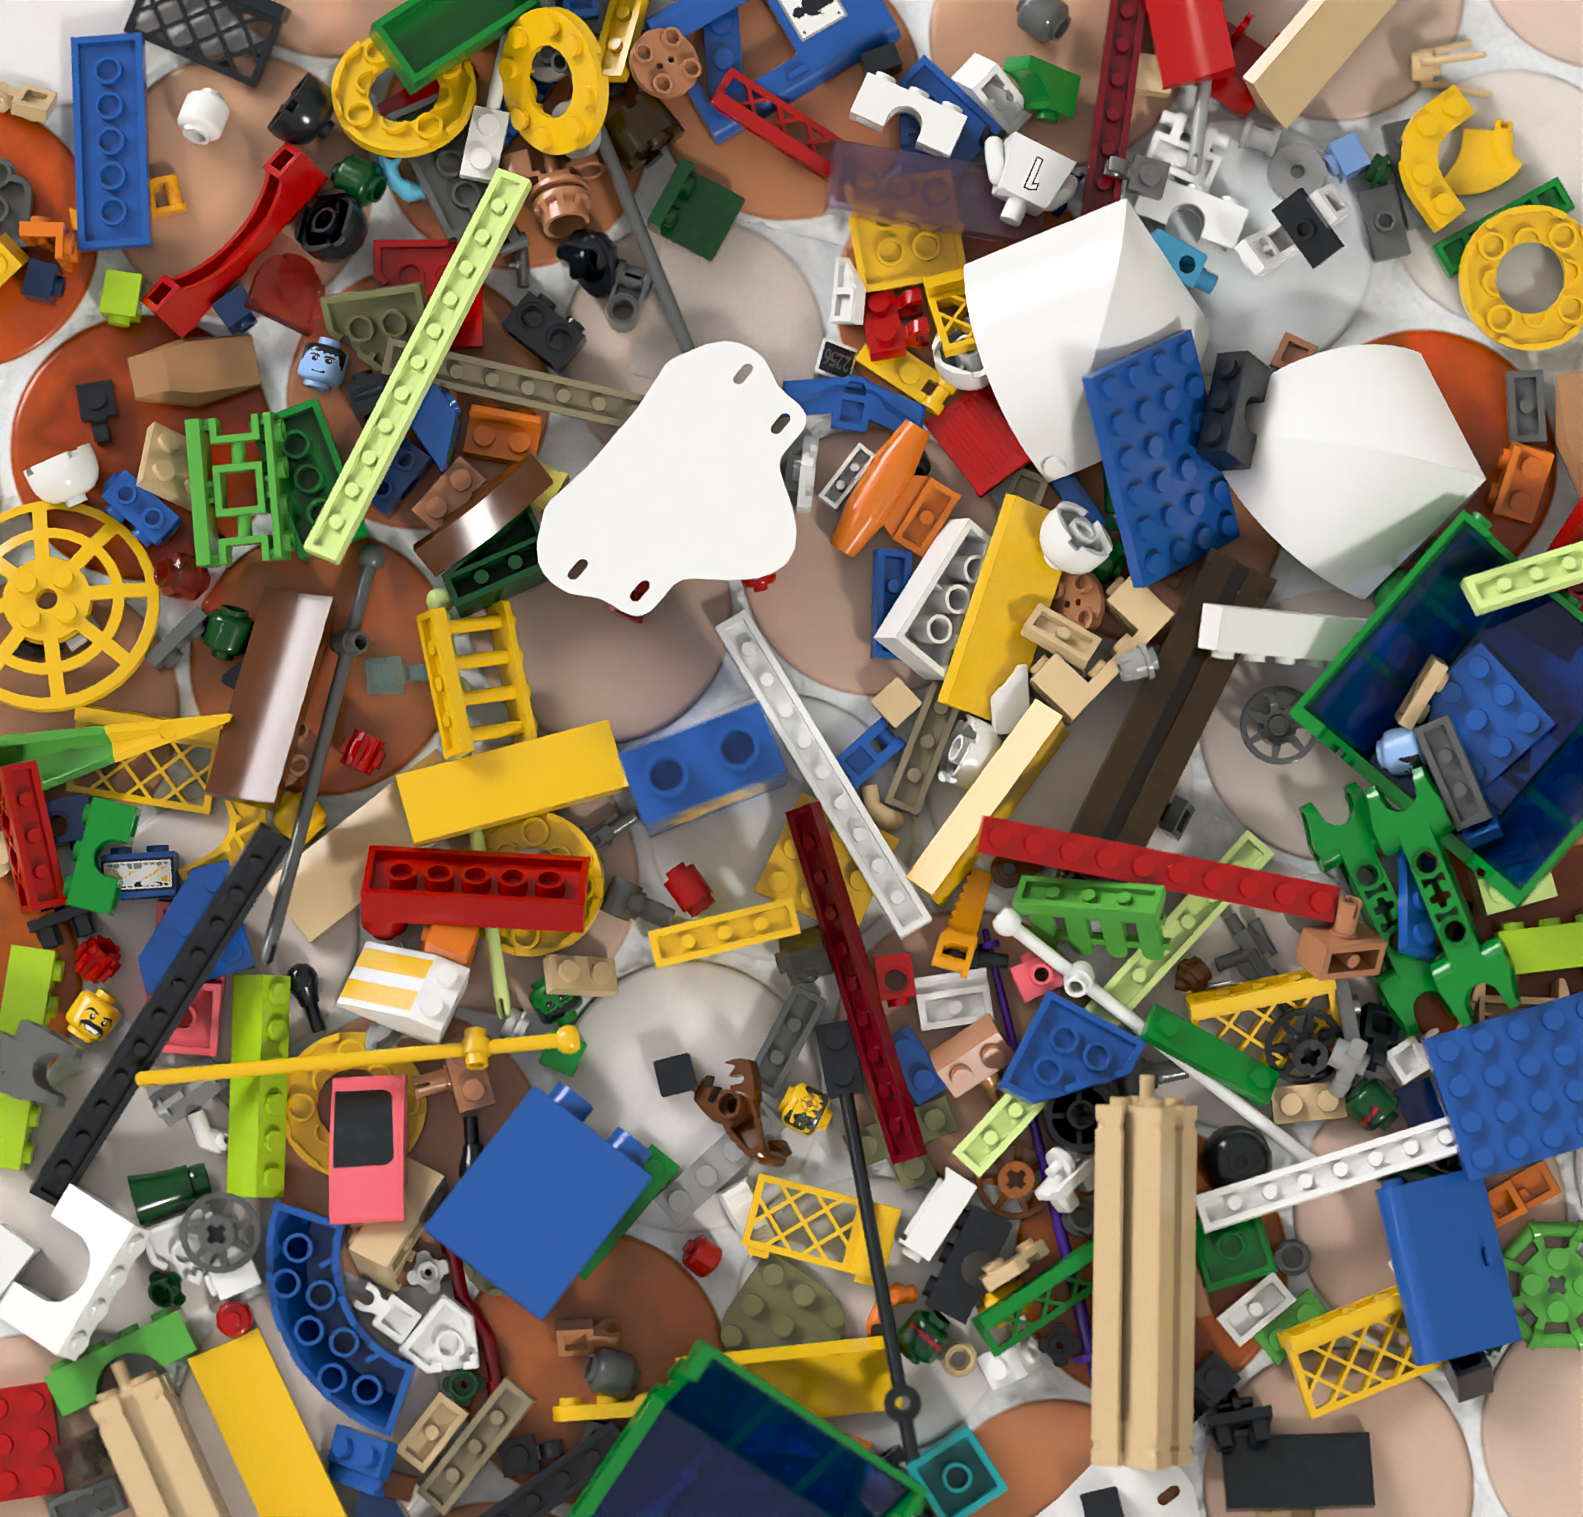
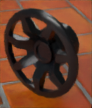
[1264,1008,1344,1084]

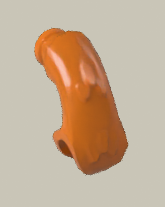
[865,1282,918,1337]

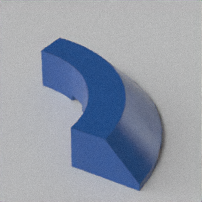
[265,1201,417,1437]

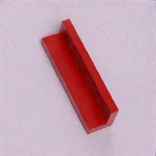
[707,67,852,183]
[0,760,67,914]

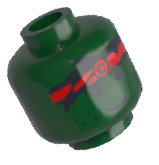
[1345,1077,1400,1131]
[897,1309,952,1365]

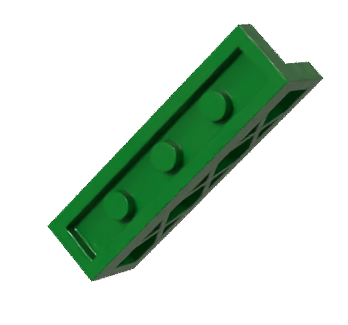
[970,1239,1094,1357]

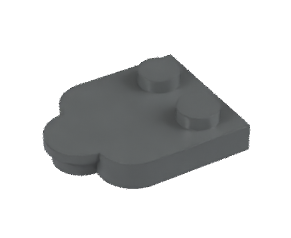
[0,158,34,250]

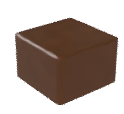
[381,1469,418,1502]

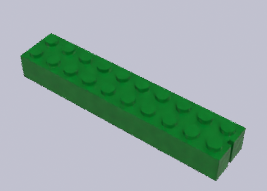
[369,0,557,95]

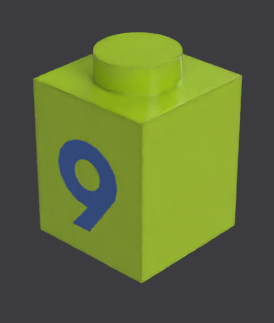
[99,269,147,327]

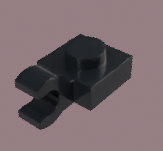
[76,379,119,446]
[1359,1002,1399,1072]
[498,1433,565,1479]

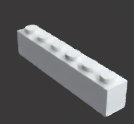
[1198,603,1410,672]

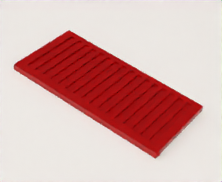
[924,385,1031,498]

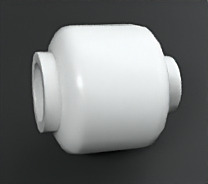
[177,88,230,145]

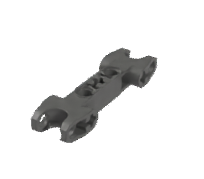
[0,1019,85,1107]

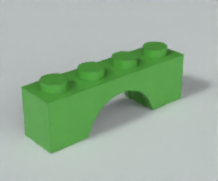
[44,1306,201,1417]

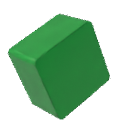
[539,1029,587,1077]

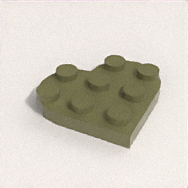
[720,1252,845,1352]

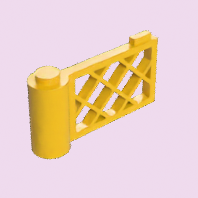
[741,1173,902,1286]

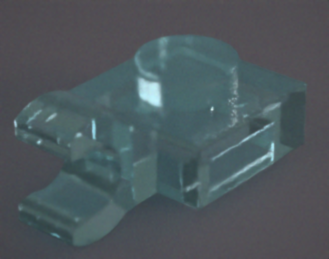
[365,656,429,696]

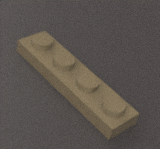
[417,1376,537,1516]

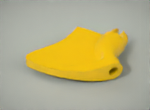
[1444,119,1524,196]

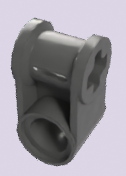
[606,259,653,333]

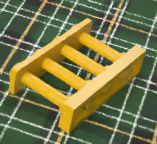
[416,599,538,759]

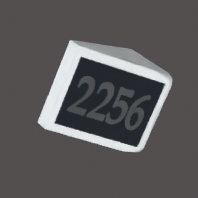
[814,338,858,378]

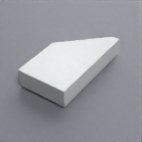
[830,257,866,325]
[990,664,1030,735]

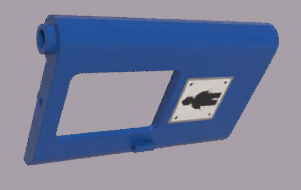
[641,0,901,146]

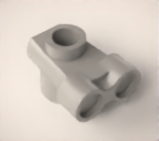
[1327,1038,1371,1098]

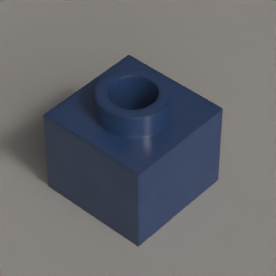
[21,258,66,307]
[211,284,261,335]

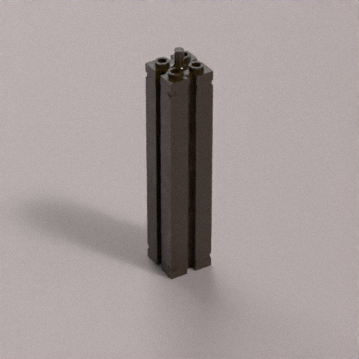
[1051,547,1277,883]

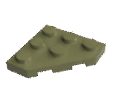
[320,281,444,391]

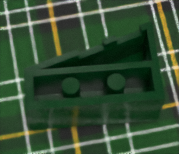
[441,505,549,618]

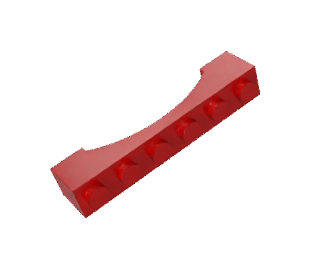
[140,142,328,339]

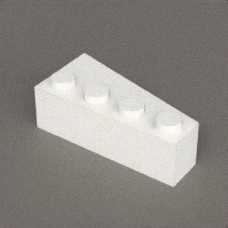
[873,518,992,680]

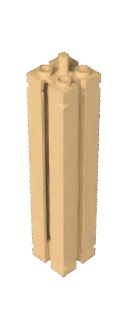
[1091,1075,1197,1471]
[89,1359,232,1517]

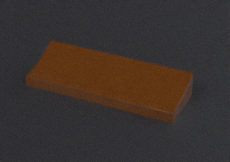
[205,586,337,812]

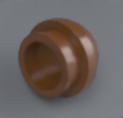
[1174,956,1212,992]

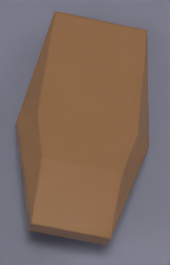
[127,335,262,408]
[1555,371,1583,499]

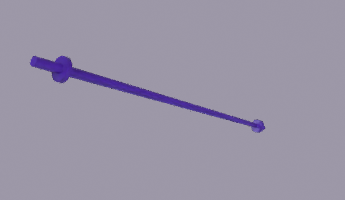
[978,928,1093,1384]

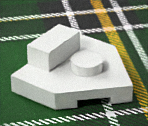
[785,435,819,513]
[143,1203,214,1286]
[398,1292,480,1374]

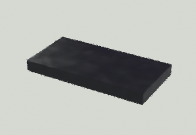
[1222,1432,1375,1512]

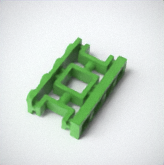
[185,411,295,568]

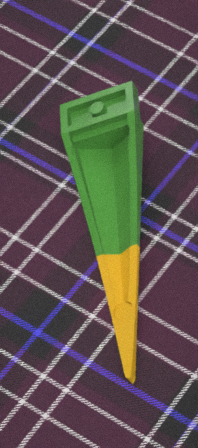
[0,714,233,791]

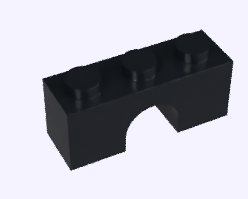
[1196,350,1271,471]
[922,1204,1014,1325]

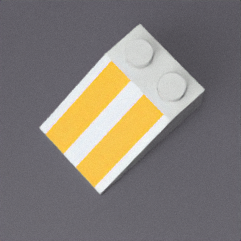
[336,941,470,1045]

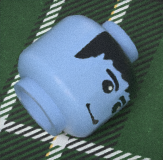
[297,337,349,393]
[1376,725,1427,776]

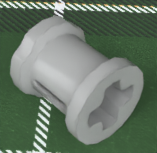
[1238,117,1282,159]

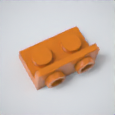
[463,402,543,465]
[1486,441,1555,524]

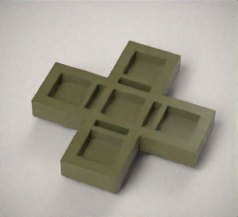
[842,1087,958,1192]

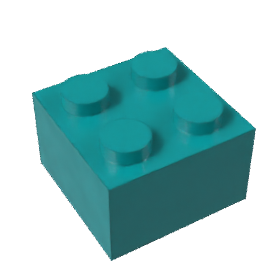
[904,1423,1009,1517]

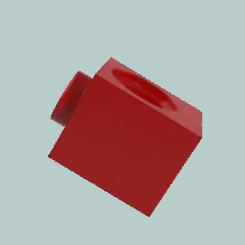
[873,952,916,1008]

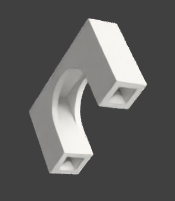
[0,1184,152,1361]

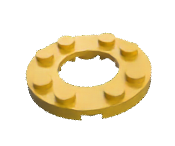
[498,6,609,155]
[331,38,477,158]
[1458,205,1583,351]
[467,812,605,957]
[286,1032,428,1175]

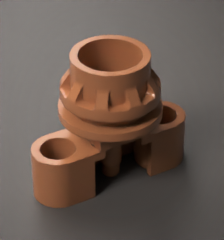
[499,148,606,238]

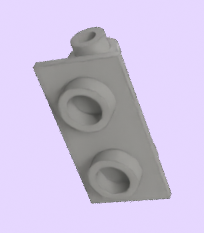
[148,1056,229,1127]

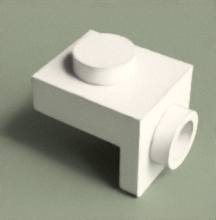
[977,1336,1042,1391]

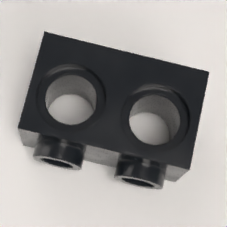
[502,291,587,376]

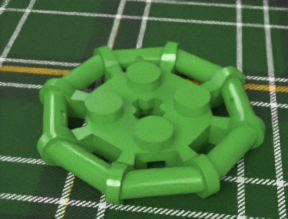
[1501,1219,1583,1351]

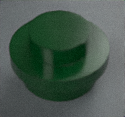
[1363,153,1394,188]

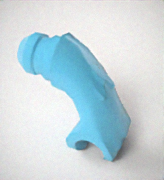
[378,155,426,203]

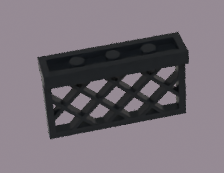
[123,0,292,88]

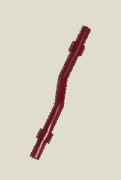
[440,1243,504,1397]

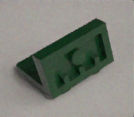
[647,157,745,262]

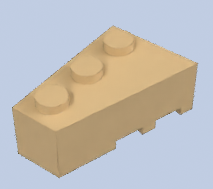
[349,1157,449,1294]

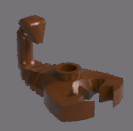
[694,1058,792,1167]

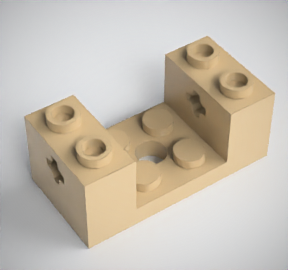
[1028,575,1175,727]

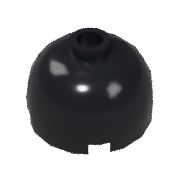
[267,72,335,146]
[294,188,368,263]
[1042,1085,1112,1153]
[1199,1125,1273,1190]

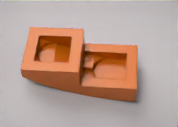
[1487,1160,1562,1229]

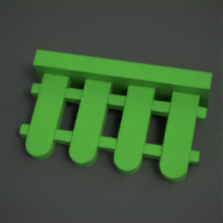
[1013,875,1172,961]

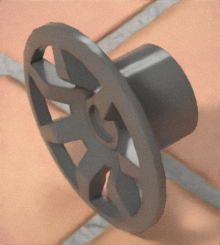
[1240,685,1317,765]
[180,1192,261,1273]

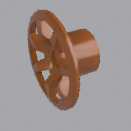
[975,1139,1047,1219]

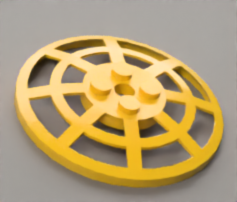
[0,501,160,712]

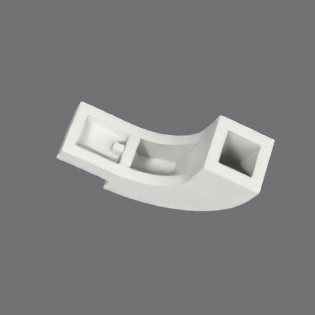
[1234,182,1353,276]

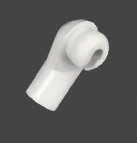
[187,1110,228,1155]

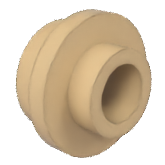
[940,1340,977,1377]

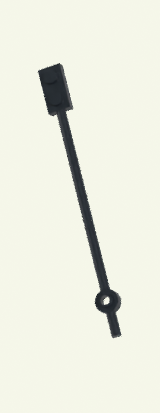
[815,1020,921,1461]

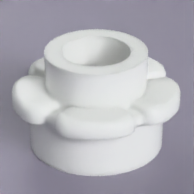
[499,1007,530,1038]

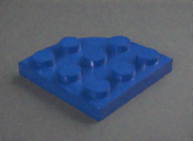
[1429,642,1557,791]

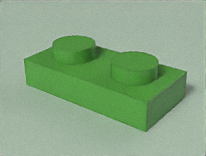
[1253,1288,1329,1365]

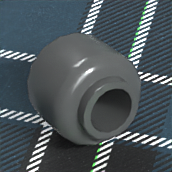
[1016,0,1071,43]
[584,1347,641,1400]

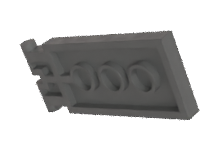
[387,93,530,257]

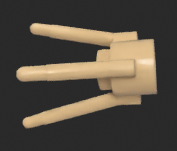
[1410,39,1493,98]

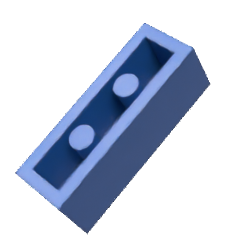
[1049,473,1107,527]

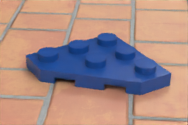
[899,55,1003,183]
[138,860,256,996]
[997,990,1146,1106]

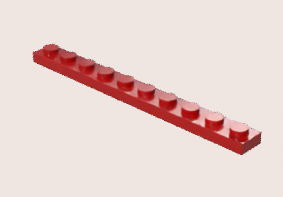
[975,815,1341,923]

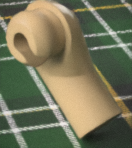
[860,784,904,831]

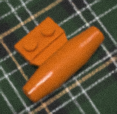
[829,419,961,558]

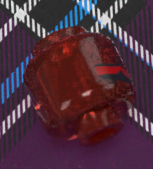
[154,551,211,602]

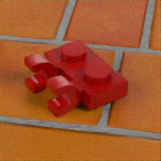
[863,288,929,362]

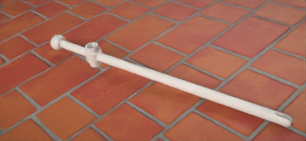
[993,908,1317,1162]

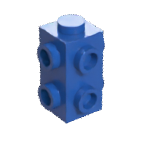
[101,469,184,549]

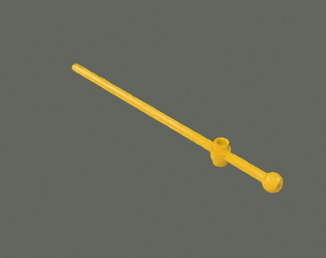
[135,1025,580,1086]

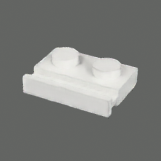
[914,967,994,1031]

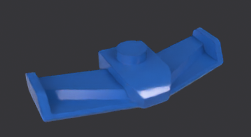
[779,374,926,435]

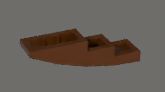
[413,453,553,577]

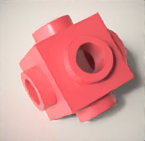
[1008,951,1064,1003]

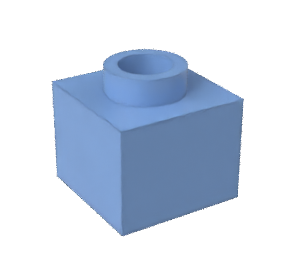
[1323,131,1371,183]

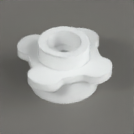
[407,1251,449,1294]

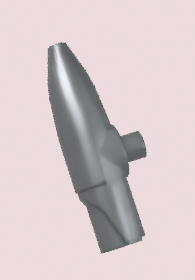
[509,232,530,288]

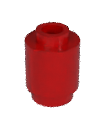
[663,862,716,918]

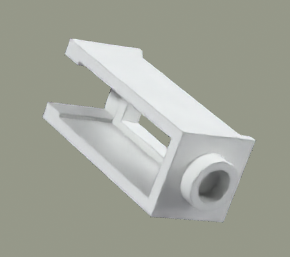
[897,1166,977,1263]

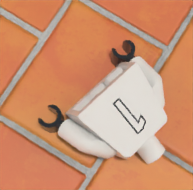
[979,124,1085,227]

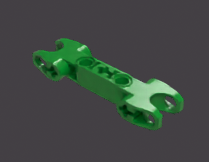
[1365,766,1522,1027]
[1298,782,1455,1038]

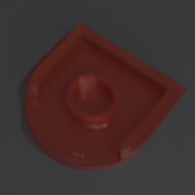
[244,253,325,337]

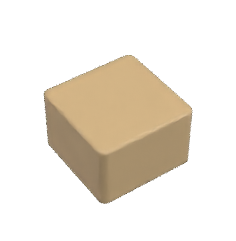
[1135,53,1172,99]
[871,677,922,730]

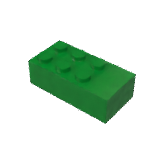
[248,397,371,563]

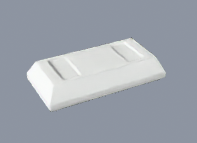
[716,1176,782,1258]

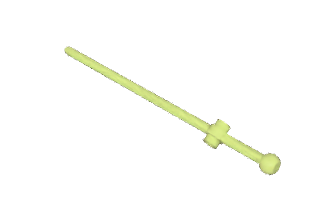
[426,588,512,1020]

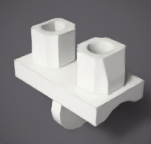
[1034,1147,1095,1213]

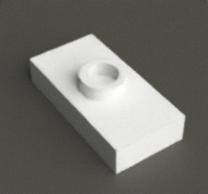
[1215,1273,1296,1347]

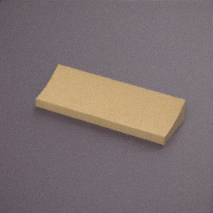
[1243,0,1398,130]
[265,748,448,943]

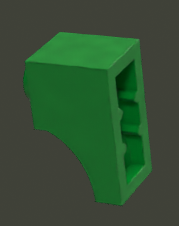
[1003,55,1081,124]

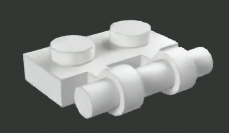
[1145,109,1231,190]

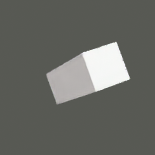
[818,442,875,513]

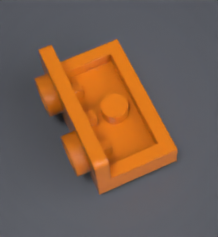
[19,216,81,272]

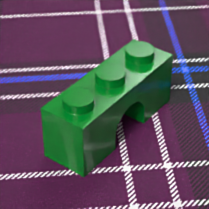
[63,796,142,917]

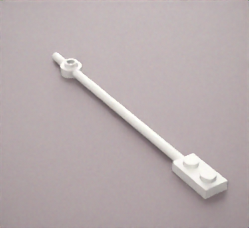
[460,32,510,184]

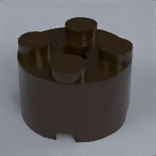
[605,91,685,174]

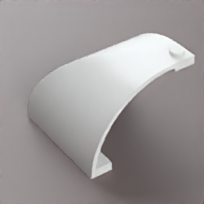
[964,198,1210,483]
[1222,344,1486,600]

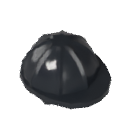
[556,229,619,298]

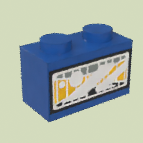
[100,845,180,900]

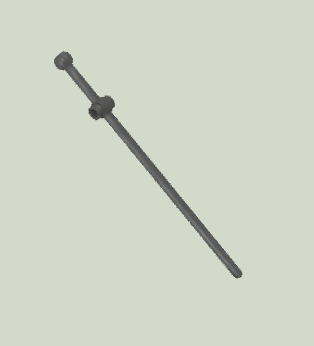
[539,0,695,354]
[260,544,386,965]

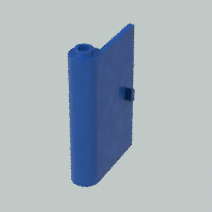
[1375,1170,1522,1366]

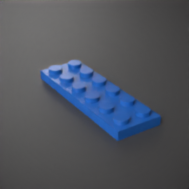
[71,32,153,252]

